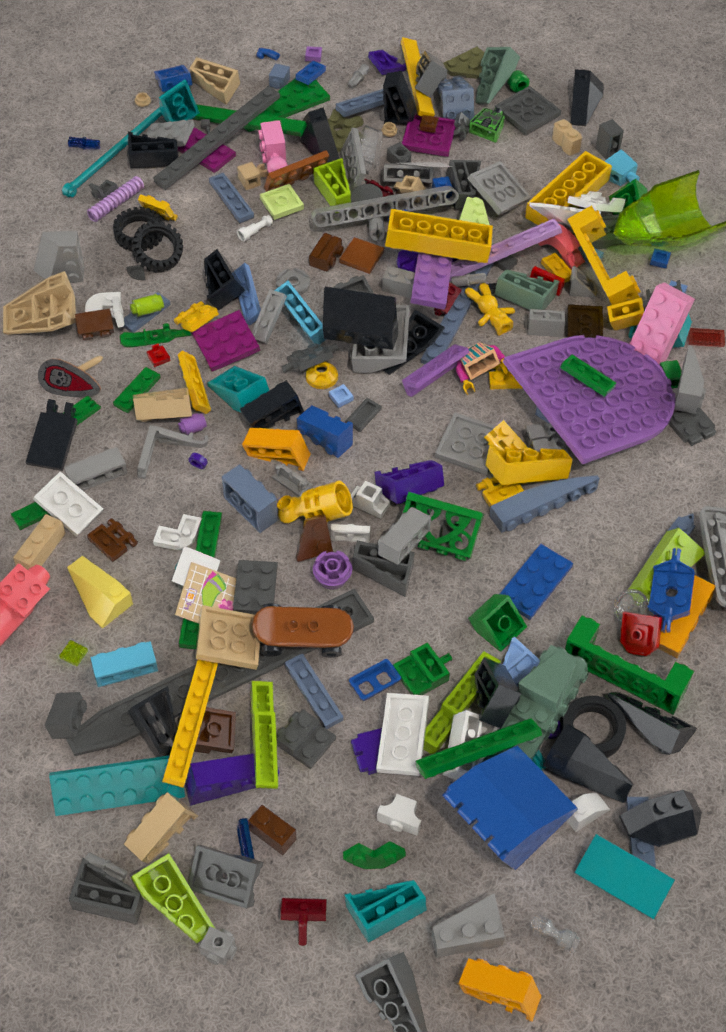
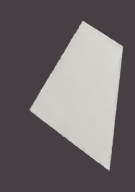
[401,162,452,167]

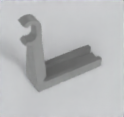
[138,425,208,479]

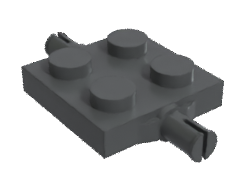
[281,343,339,373]

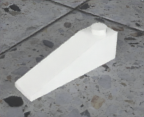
[529,203,601,233]

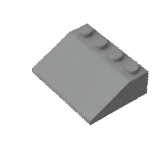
[352,305,410,373]

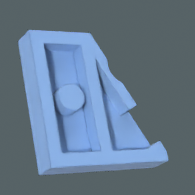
[502,637,540,686]

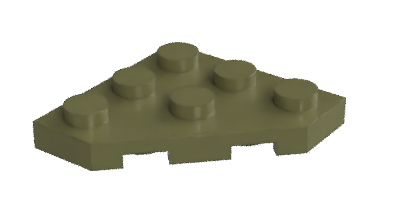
[443,46,485,79]

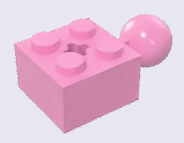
[258,120,288,173]

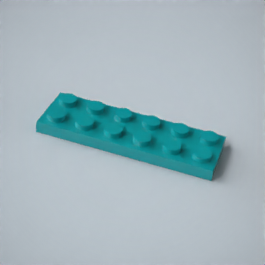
[49,755,185,816]

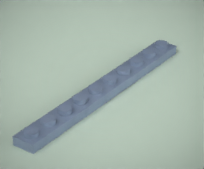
[421,244,494,364]

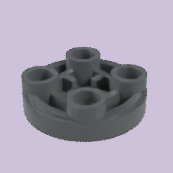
[351,184,383,213]

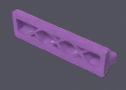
[402,344,470,397]

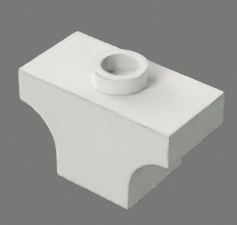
[351,481,390,519]
[377,794,421,836]

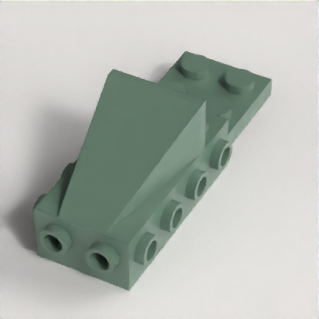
[494,645,589,760]

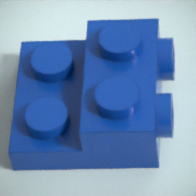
[154,65,193,92]

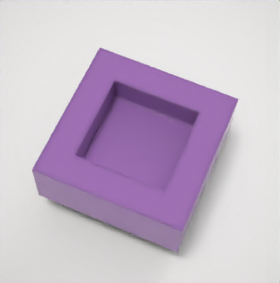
[305,46,322,62]

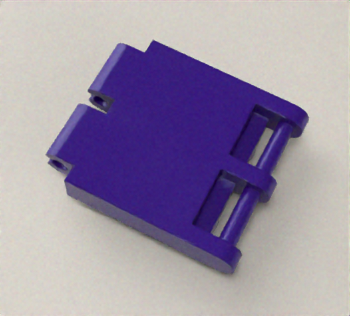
[351,728,382,775]

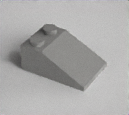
[674,345,706,414]

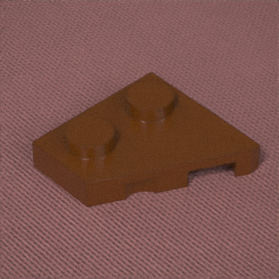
[296,514,333,562]

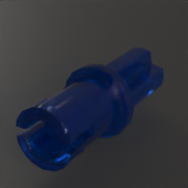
[68,137,100,150]

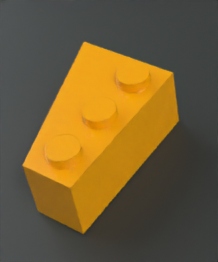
[242,428,311,471]
[458,958,541,1022]

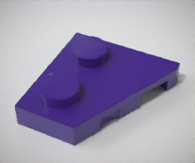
[368,50,407,75]

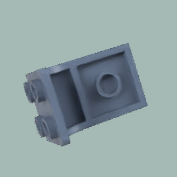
[436,76,474,120]

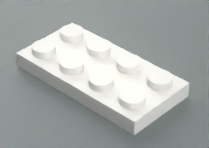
[376,693,429,776]

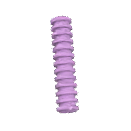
[87,176,144,222]

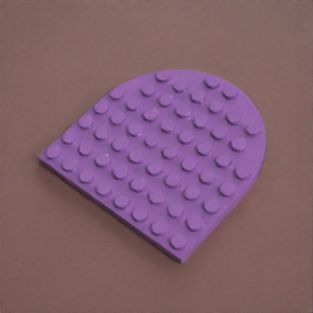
[503,335,675,464]

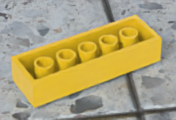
[525,151,612,225]
[385,209,493,263]

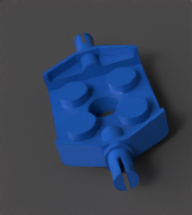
[648,548,695,633]

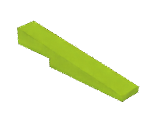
[423,651,501,754]
[250,681,278,789]

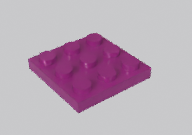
[402,114,456,157]
[192,310,261,371]

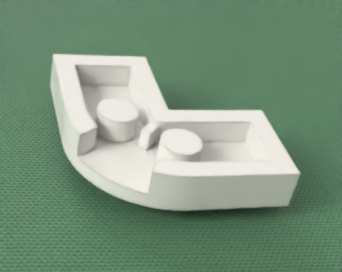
[85,292,121,312]
[153,514,202,550]

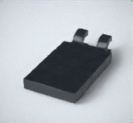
[25,399,78,471]

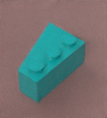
[344,880,427,943]

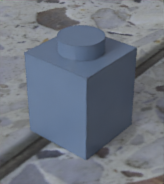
[269,63,290,89]

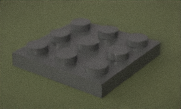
[495,86,561,135]

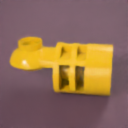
[277,480,353,523]

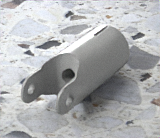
[368,217,385,241]

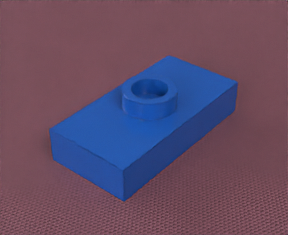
[296,61,326,85]

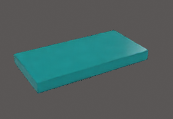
[574,834,675,919]

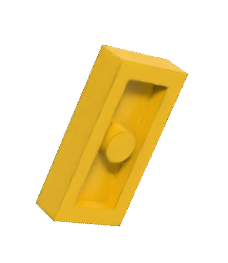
[541,253,572,283]

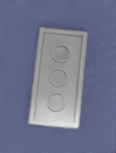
[340,128,366,193]

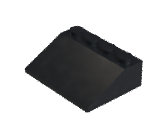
[322,286,399,350]

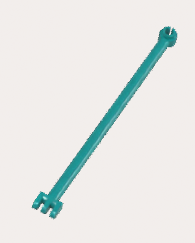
[62,107,162,198]

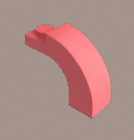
[538,223,585,270]

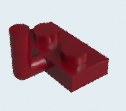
[281,898,327,946]

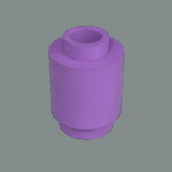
[178,413,207,435]

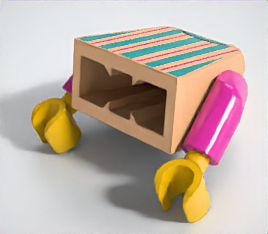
[456,343,508,395]

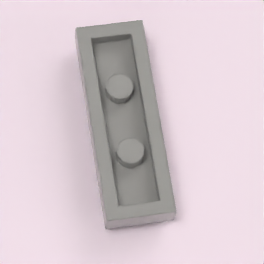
[252,290,287,344]

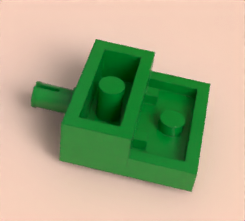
[393,642,452,695]

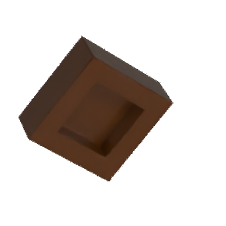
[420,115,439,133]

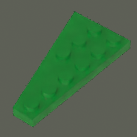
[245,78,330,132]

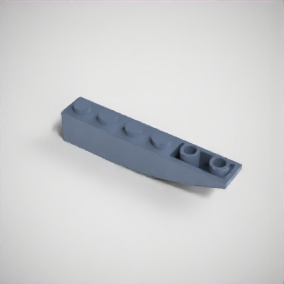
[489,475,600,533]

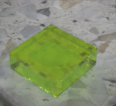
[59,640,88,666]

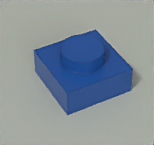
[650,248,671,268]

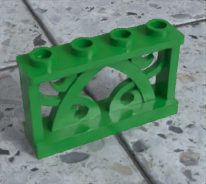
[403,492,484,561]

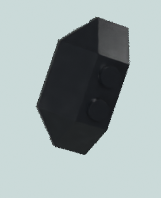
[619,790,702,847]

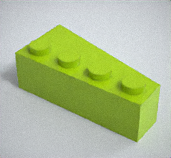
[628,528,705,603]

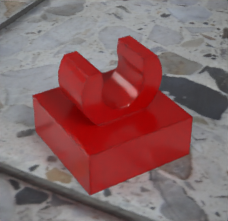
[147,344,171,367]

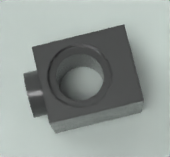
[387,142,412,164]

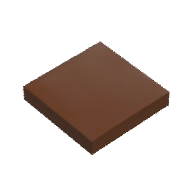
[339,237,384,274]

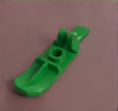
[120,323,191,347]

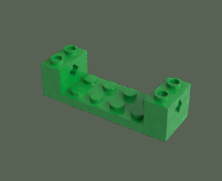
[565,615,694,715]

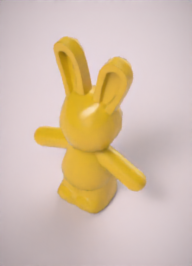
[465,283,515,336]

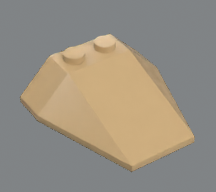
[3,271,76,335]

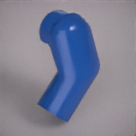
[256,48,280,60]

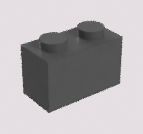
[595,119,624,159]
[45,692,87,739]

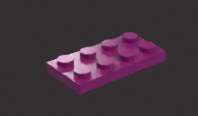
[178,127,236,173]

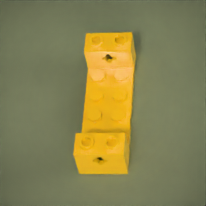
[567,205,641,305]

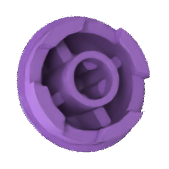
[313,550,352,590]

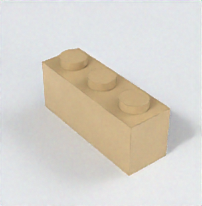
[13,514,66,569]

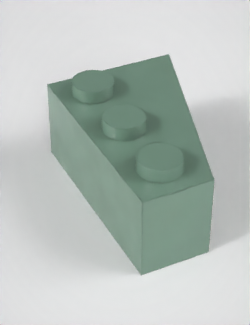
[495,270,559,310]

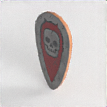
[38,358,101,397]

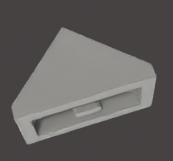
[569,266,596,297]

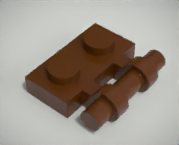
[87,518,138,562]

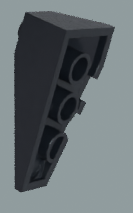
[300,107,340,163]
[382,309,445,375]

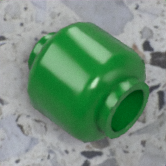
[507,70,530,93]

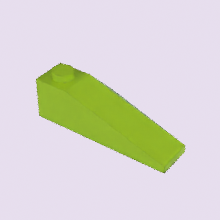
[131,853,215,943]

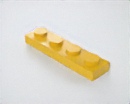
[177,350,211,414]

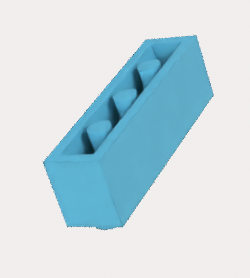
[274,281,327,345]

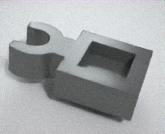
[454,112,470,141]

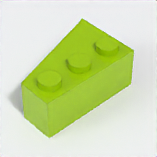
[313,158,351,214]

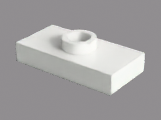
[110,296,125,328]
[331,524,370,542]

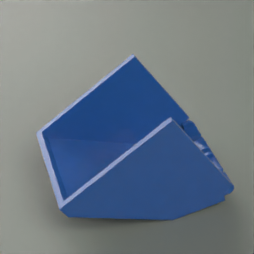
[442,746,578,870]

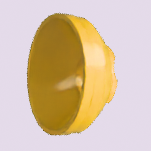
[306,361,338,389]

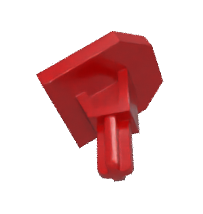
[620,611,662,656]

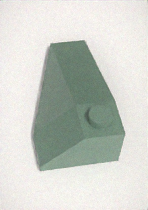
[476,47,520,104]

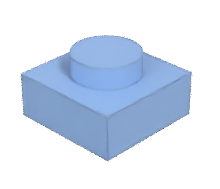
[329,384,354,408]

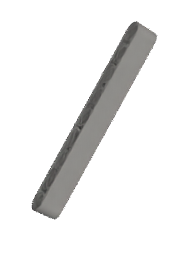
[311,186,459,227]

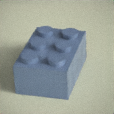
[222,464,278,533]

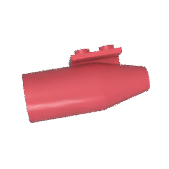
[0,563,50,647]

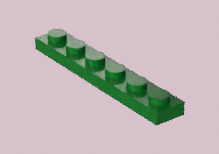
[415,718,542,779]

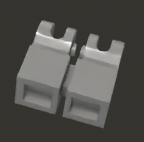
[523,423,568,453]

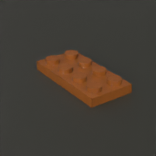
[264,150,329,192]

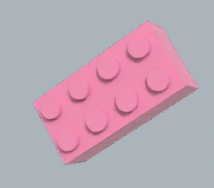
[630,282,695,365]

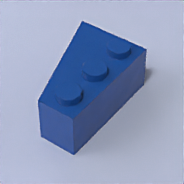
[297,405,353,458]

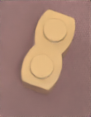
[552,119,582,156]

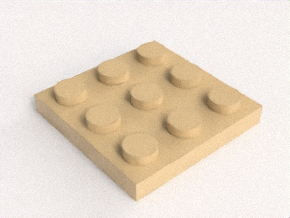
[196,605,260,670]

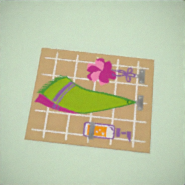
[175,562,236,623]

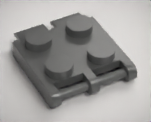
[668,408,716,446]

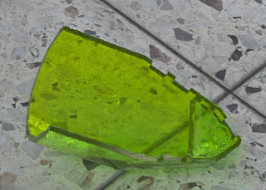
[614,170,726,247]

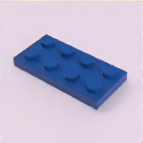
[500,544,573,620]

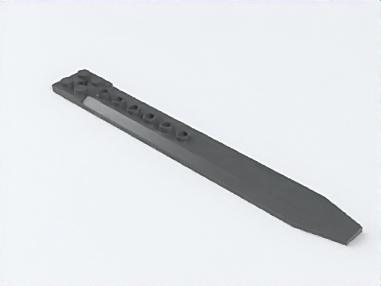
[66,588,374,756]

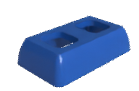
[349,659,401,701]

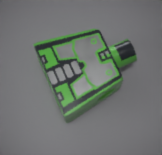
[469,108,505,143]

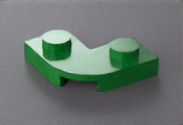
[343,841,406,869]

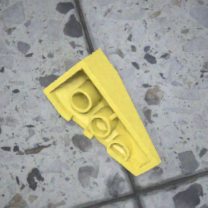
[67,556,133,629]

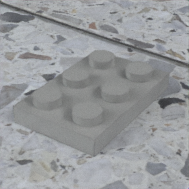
[146,120,195,147]

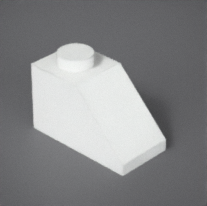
[567,793,610,832]

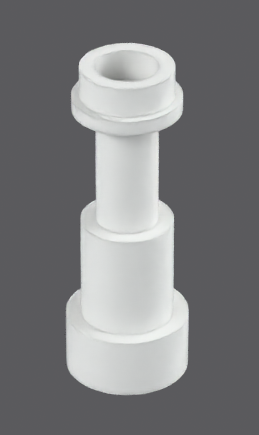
[237,215,273,242]

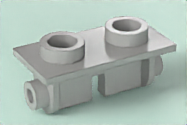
[272,463,313,496]

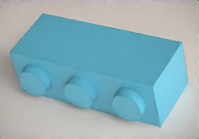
[90,641,158,687]

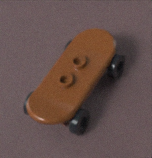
[252,603,354,658]

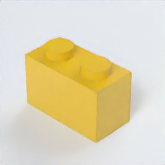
[607,297,645,330]

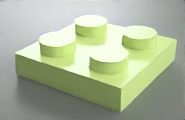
[260,184,304,220]

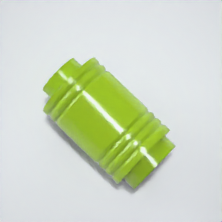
[130,294,164,317]

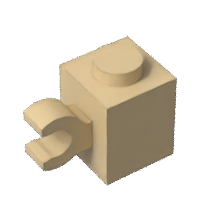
[237,162,268,190]
[394,175,425,203]

